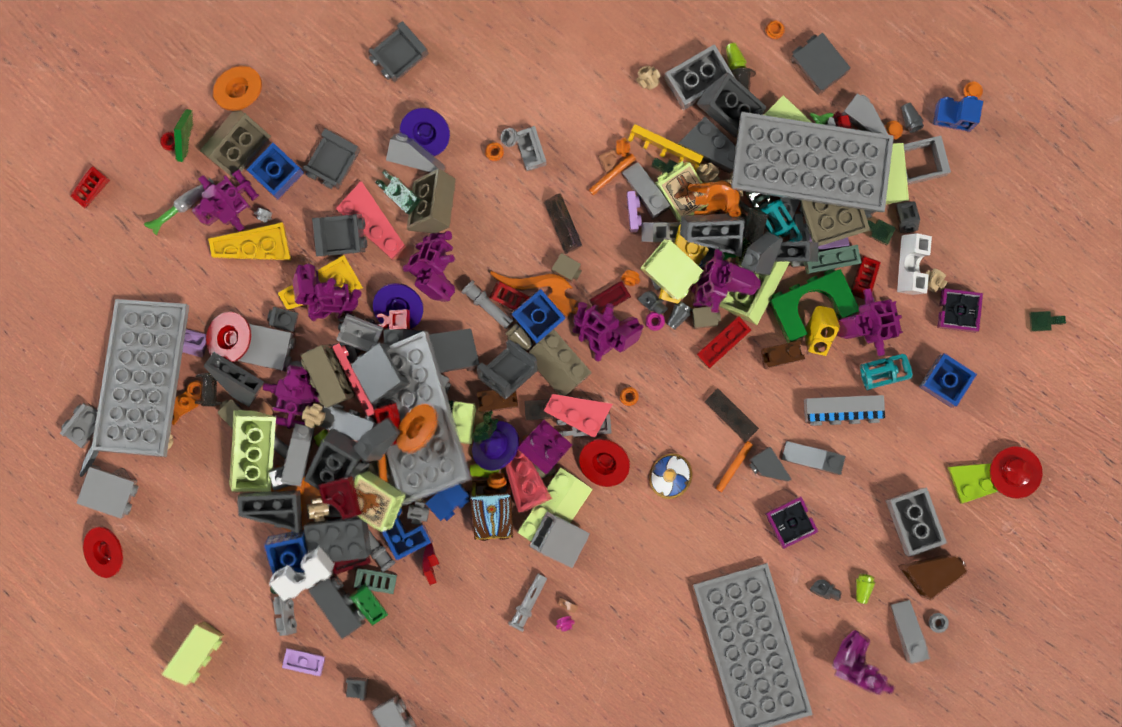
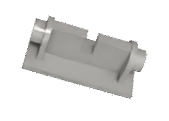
[273,596,297,636]

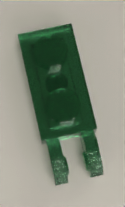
[375,170,421,215]

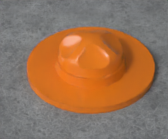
[213,66,262,111]
[396,404,437,453]

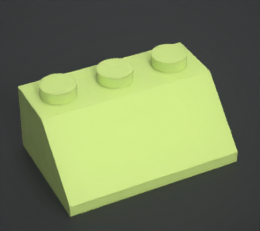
[886,143,909,205]
[162,622,224,685]

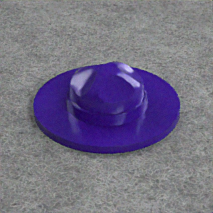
[400,108,450,156]
[373,283,424,330]
[472,421,519,471]

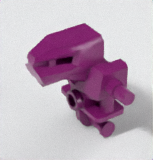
[192,170,260,232]
[403,231,455,302]
[691,249,761,313]
[293,263,362,321]
[836,288,903,356]
[572,302,644,361]
[263,365,319,429]
[833,630,894,695]

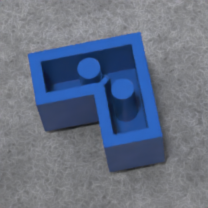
[933,96,983,132]
[425,483,471,521]
[382,516,433,561]

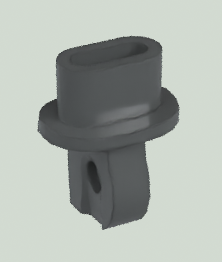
[638,291,668,315]
[810,580,842,601]

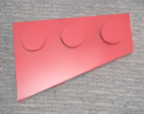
[544,394,613,438]

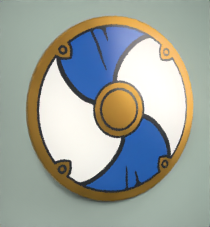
[649,453,692,499]

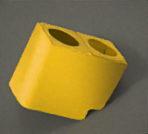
[805,306,840,356]

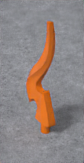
[490,271,578,318]

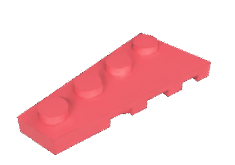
[336,181,405,260]
[332,343,374,416]
[505,439,552,512]

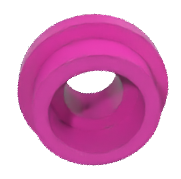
[646,312,665,331]
[556,616,575,632]

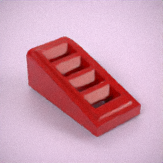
[70,166,110,209]
[851,256,881,299]
[489,281,530,310]
[374,403,401,446]

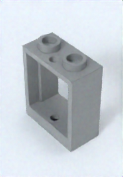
[904,136,951,185]

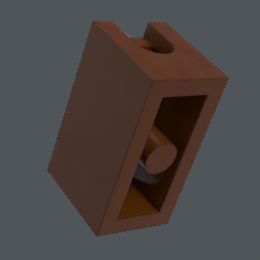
[761,340,805,369]
[477,390,518,413]

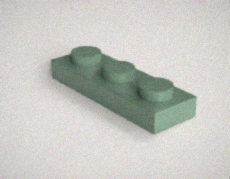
[804,245,861,274]

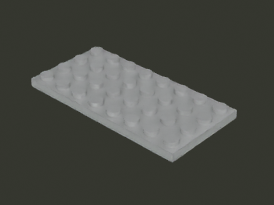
[731,112,894,213]
[91,299,189,457]
[373,331,471,505]
[693,563,813,727]

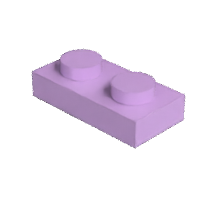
[627,191,642,232]
[282,648,326,676]

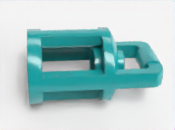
[757,199,802,242]
[860,354,913,390]

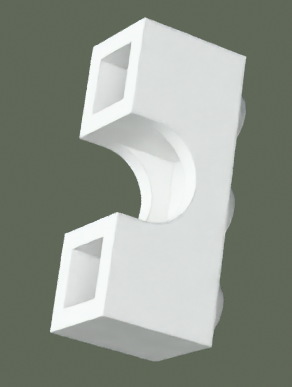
[897,233,932,295]
[269,547,334,601]

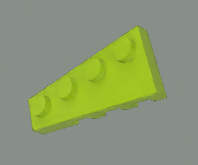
[948,463,998,504]

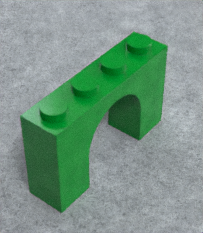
[769,269,859,343]

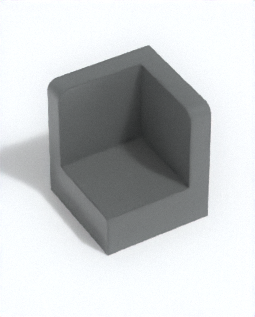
[346,677,368,701]

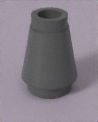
[901,103,924,133]
[666,301,692,330]

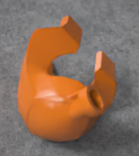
[688,181,741,217]

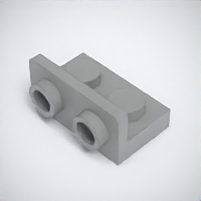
[60,403,97,448]

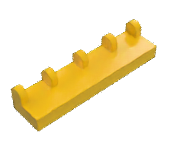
[628,124,703,172]

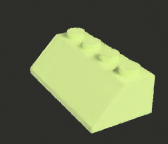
[719,238,790,325]
[229,410,276,492]
[518,468,593,541]

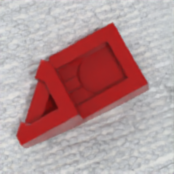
[423,543,440,585]

